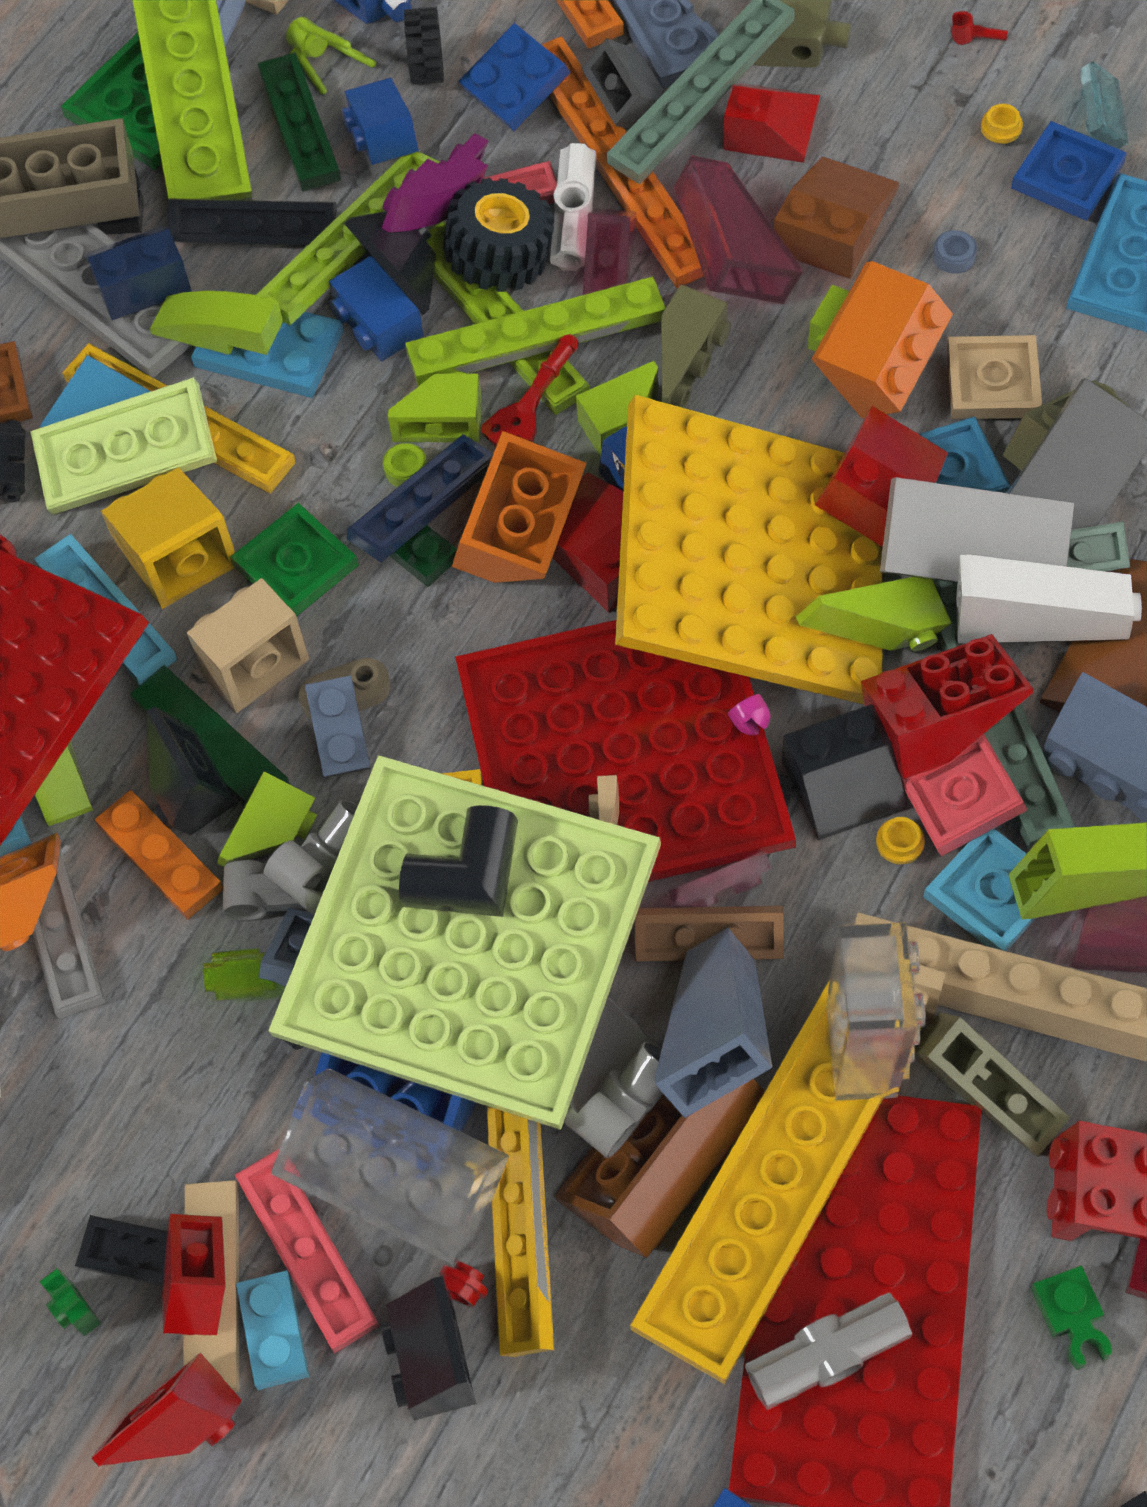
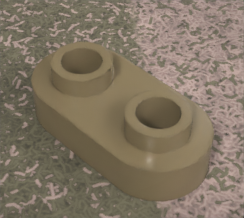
[299,658,391,720]

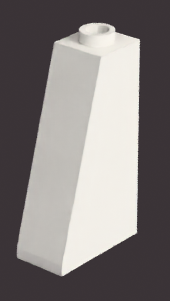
[956,555,1142,643]

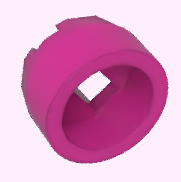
[728,694,771,736]

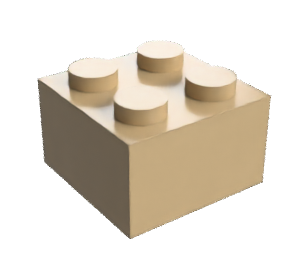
[187,578,309,714]

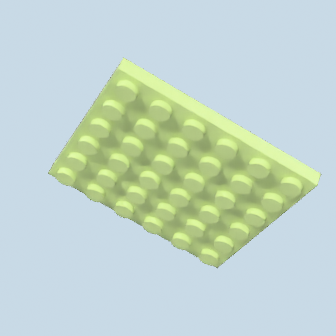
[268,755,661,1130]

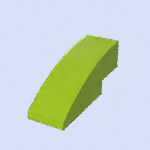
[150,291,283,355]

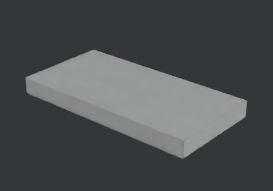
[880,477,1074,583]

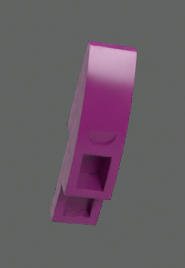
[382,133,489,233]

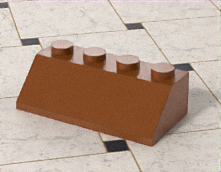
[554,1079,765,1258]

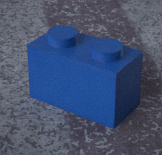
[342,77,419,165]
[329,256,424,362]

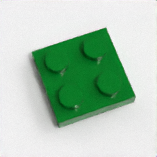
[230,503,359,617]

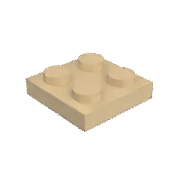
[946,335,1042,419]

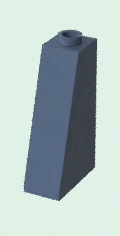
[655,927,772,1118]

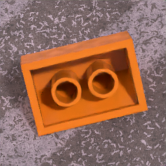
[811,261,953,418]
[452,431,587,583]

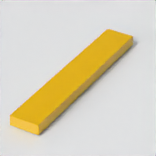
[62,343,296,494]

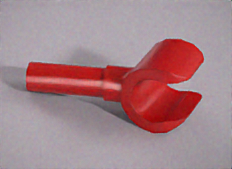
[951,11,1008,45]

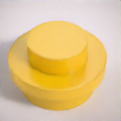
[981,104,1023,144]
[876,817,925,865]

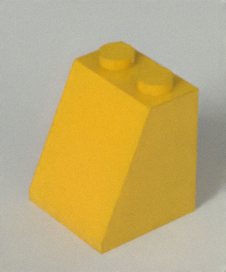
[101,467,235,609]

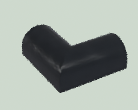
[399,805,518,917]

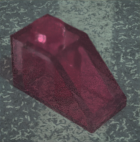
[583,208,636,295]

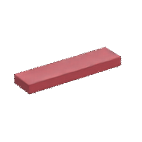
[235,1149,380,1354]

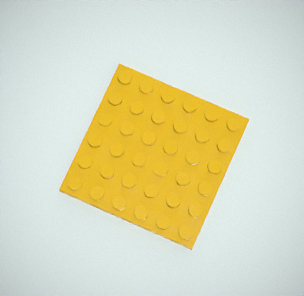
[615,395,882,705]

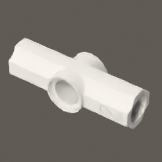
[550,143,597,271]

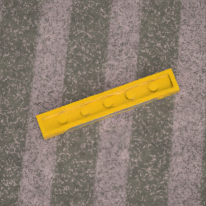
[487,1106,554,1357]

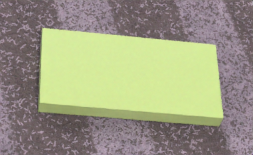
[30,377,217,515]

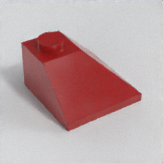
[723,83,820,163]
[91,1352,242,1466]

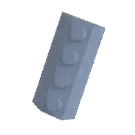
[1043,672,1147,823]

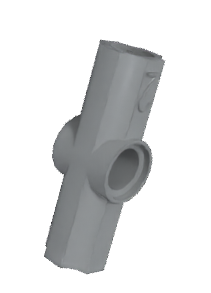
[745,1292,912,1410]

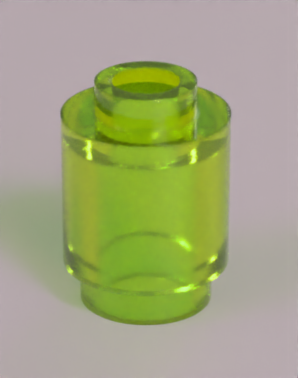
[203,947,276,1001]

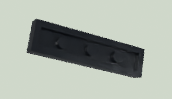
[168,198,336,245]

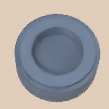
[933,230,977,274]

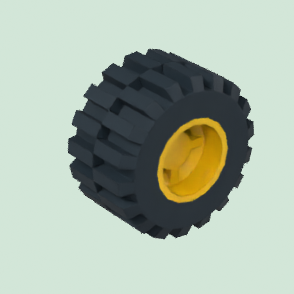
[443,178,554,292]

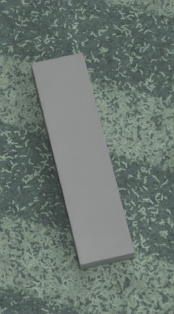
[30,831,106,1019]

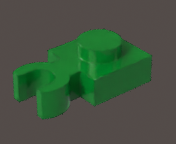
[1031,1265,1112,1370]
[39,1268,101,1336]

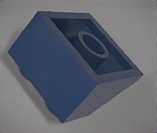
[84,226,192,320]

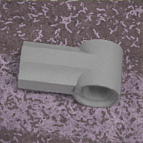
[223,860,306,921]

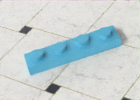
[34,534,177,685]

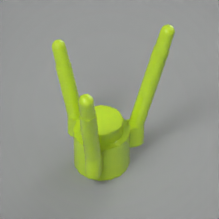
[286,16,377,94]

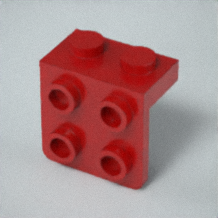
[1046,1120,1147,1241]

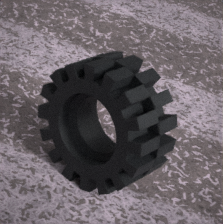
[404,7,444,85]

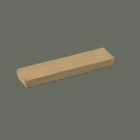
[183,1180,239,1392]

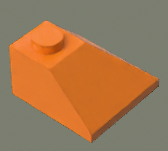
[0,833,61,951]

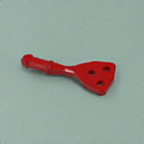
[481,334,579,446]

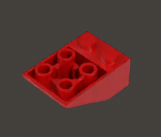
[861,634,1033,779]

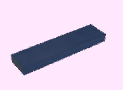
[347,434,493,563]

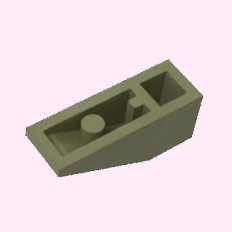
[909,1012,1070,1157]

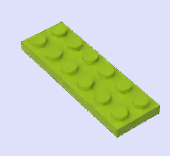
[132,0,252,200]

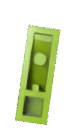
[796,577,951,652]

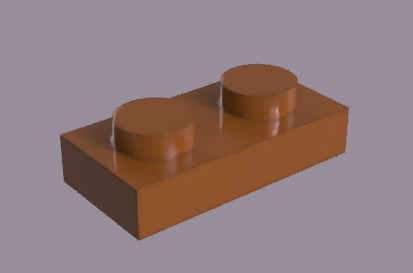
[0,341,33,423]

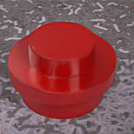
[439,1261,489,1308]

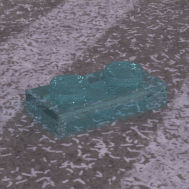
[1080,61,1129,149]

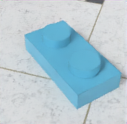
[236,1270,310,1390]

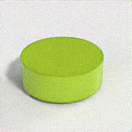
[383,443,427,487]

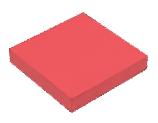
[900,734,1028,857]

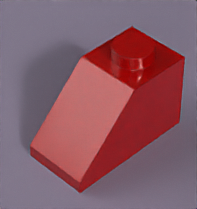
[163,1214,226,1336]

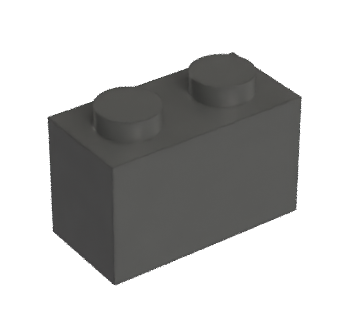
[582,38,665,130]

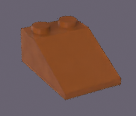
[773,156,899,279]

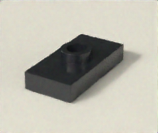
[75,1215,168,1286]

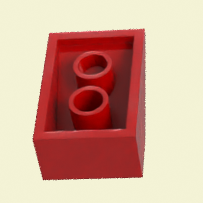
[815,406,948,547]
[552,472,624,613]

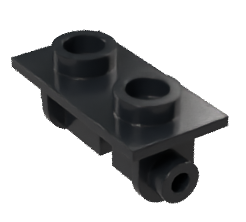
[0,420,26,502]

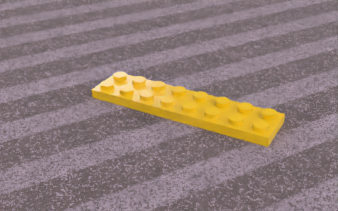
[630,974,924,1385]

